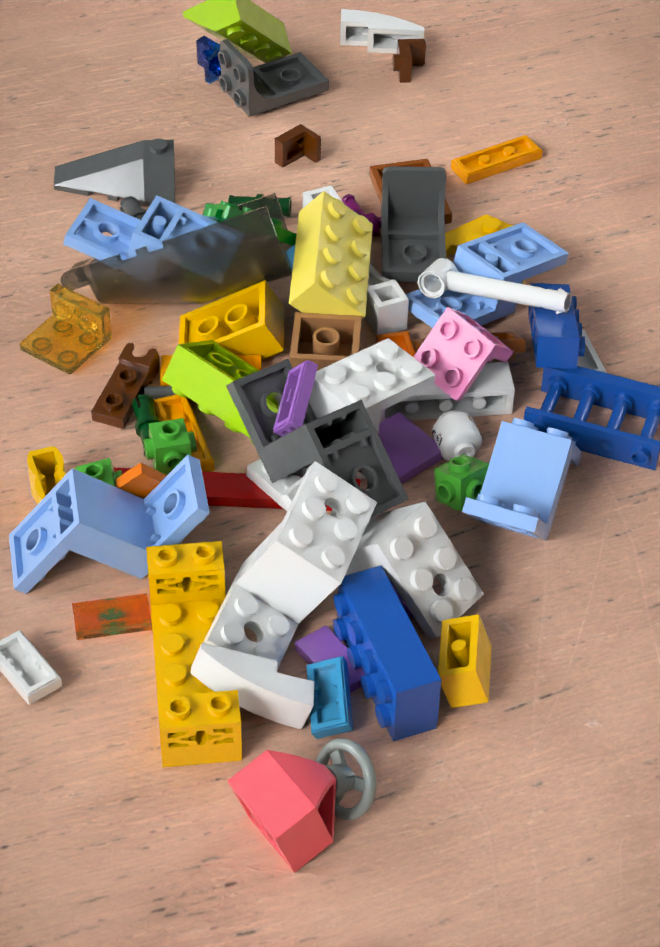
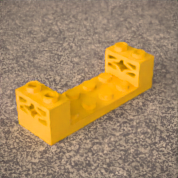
[146,541,242,768]

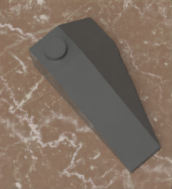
[54,138,175,207]

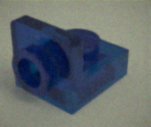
[196,36,221,84]

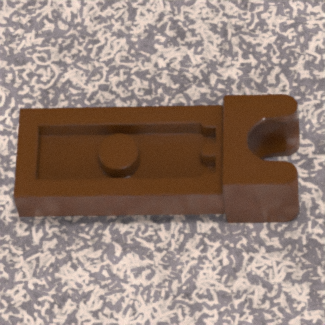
[91,343,160,429]

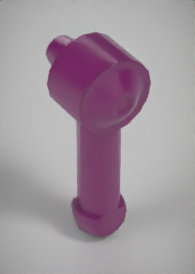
[342,194,381,236]

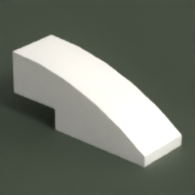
[340,9,424,53]
[191,643,314,729]

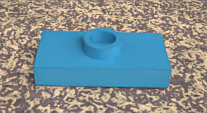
[306,656,353,739]

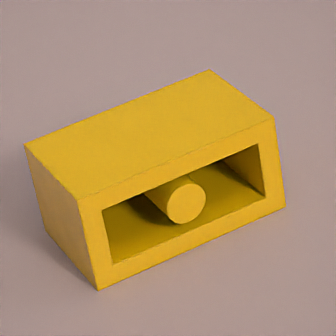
[438,614,492,708]

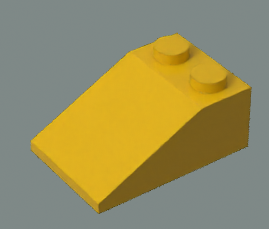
[178,280,284,360]

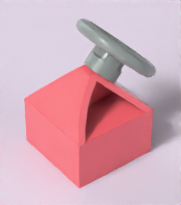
[227,738,377,873]

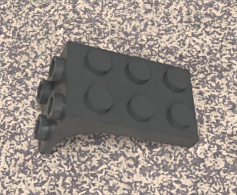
[218,39,329,117]
[381,166,446,282]

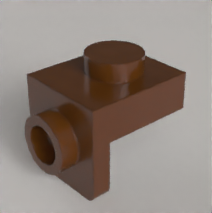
[392,39,426,83]
[274,124,321,168]

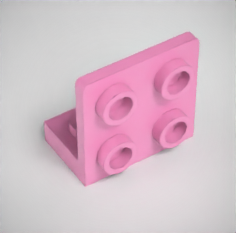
[414,307,514,401]

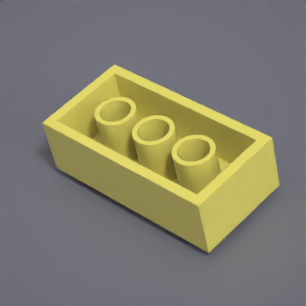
[289,191,373,319]

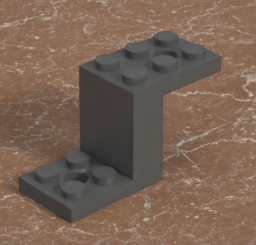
[226,359,408,518]

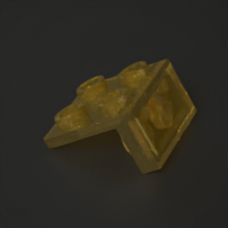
[19,284,112,374]

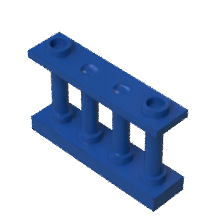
[524,366,660,471]

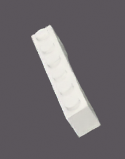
[303,185,409,335]

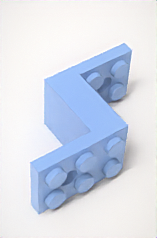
[462,418,582,541]
[9,455,210,594]

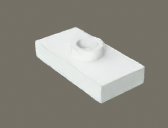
[0,630,62,705]

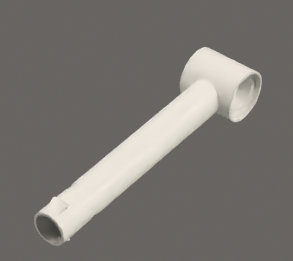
[418,258,572,314]

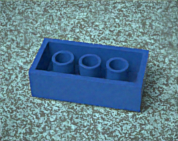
[333,566,441,742]

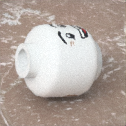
[432,411,482,461]

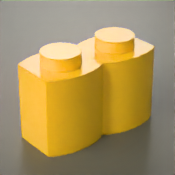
[27,446,66,504]

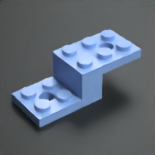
[63,195,245,283]
[405,222,569,328]

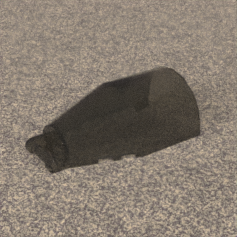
[61,193,293,304]

